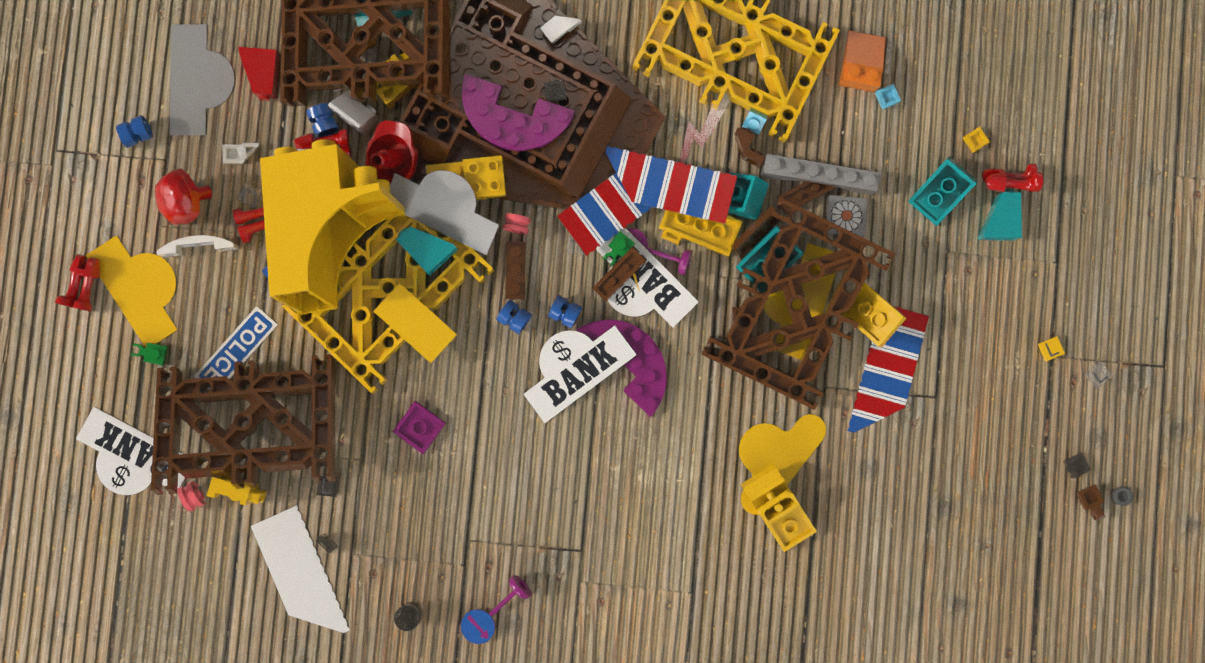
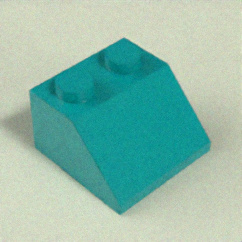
[728,173,769,220]

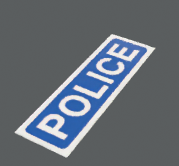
[194,306,278,390]

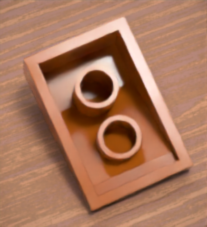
[838,30,886,92]

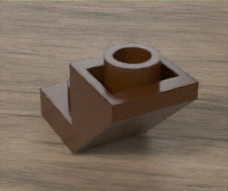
[734,127,765,168]

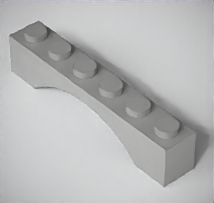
[761,154,880,195]

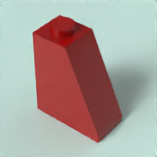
[238,47,281,101]

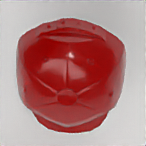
[365,120,418,185]
[155,168,212,225]

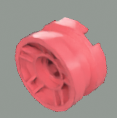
[502,213,531,235]
[177,481,206,512]

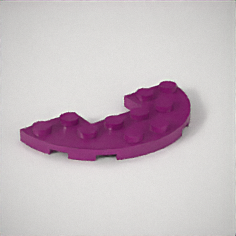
[462,74,575,151]
[576,320,667,417]

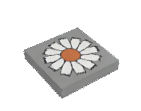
[826,195,867,237]

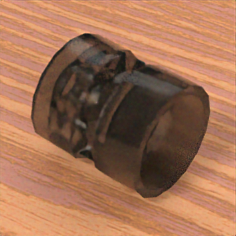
[394,602,423,631]

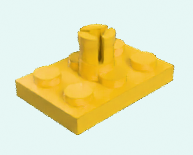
[842,282,906,348]

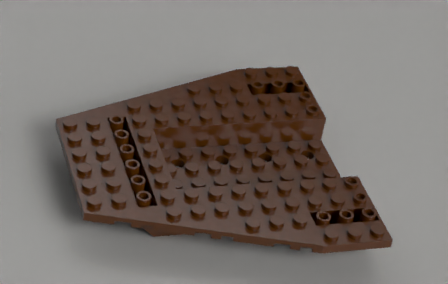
[399,0,665,210]

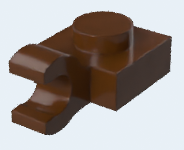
[1076,484,1105,520]

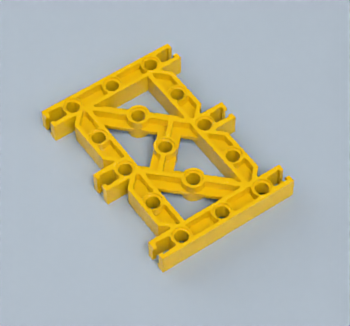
[632,0,840,143]
[282,215,495,394]

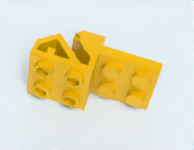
[426,156,506,201]
[740,464,817,552]

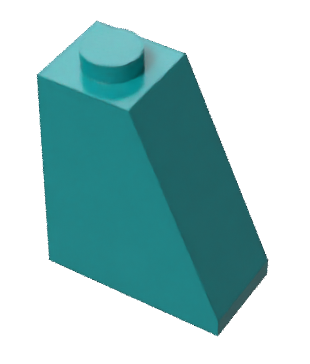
[978,189,1022,241]
[396,226,458,276]

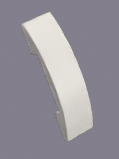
[157,235,239,257]

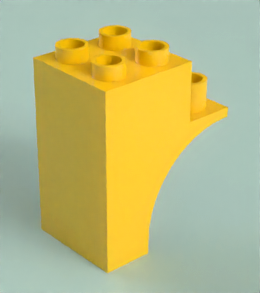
[260,140,405,315]

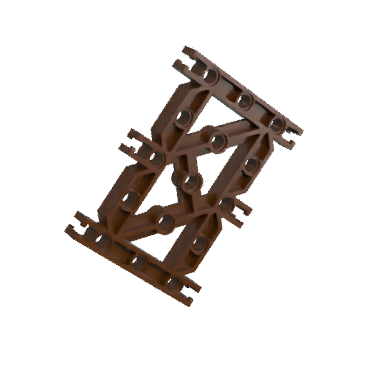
[280,0,450,107]
[702,197,896,410]
[151,354,336,495]

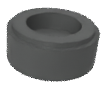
[1111,487,1133,506]

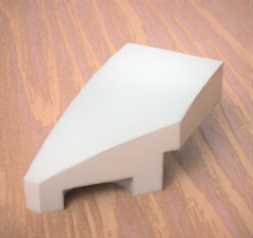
[541,16,582,44]
[222,143,259,165]

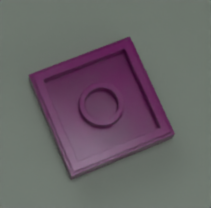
[392,401,446,454]

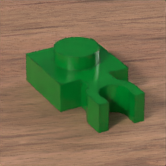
[602,231,636,267]
[131,343,168,365]

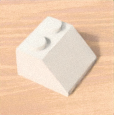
[328,92,379,136]

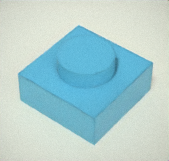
[875,84,901,110]
[742,108,768,135]

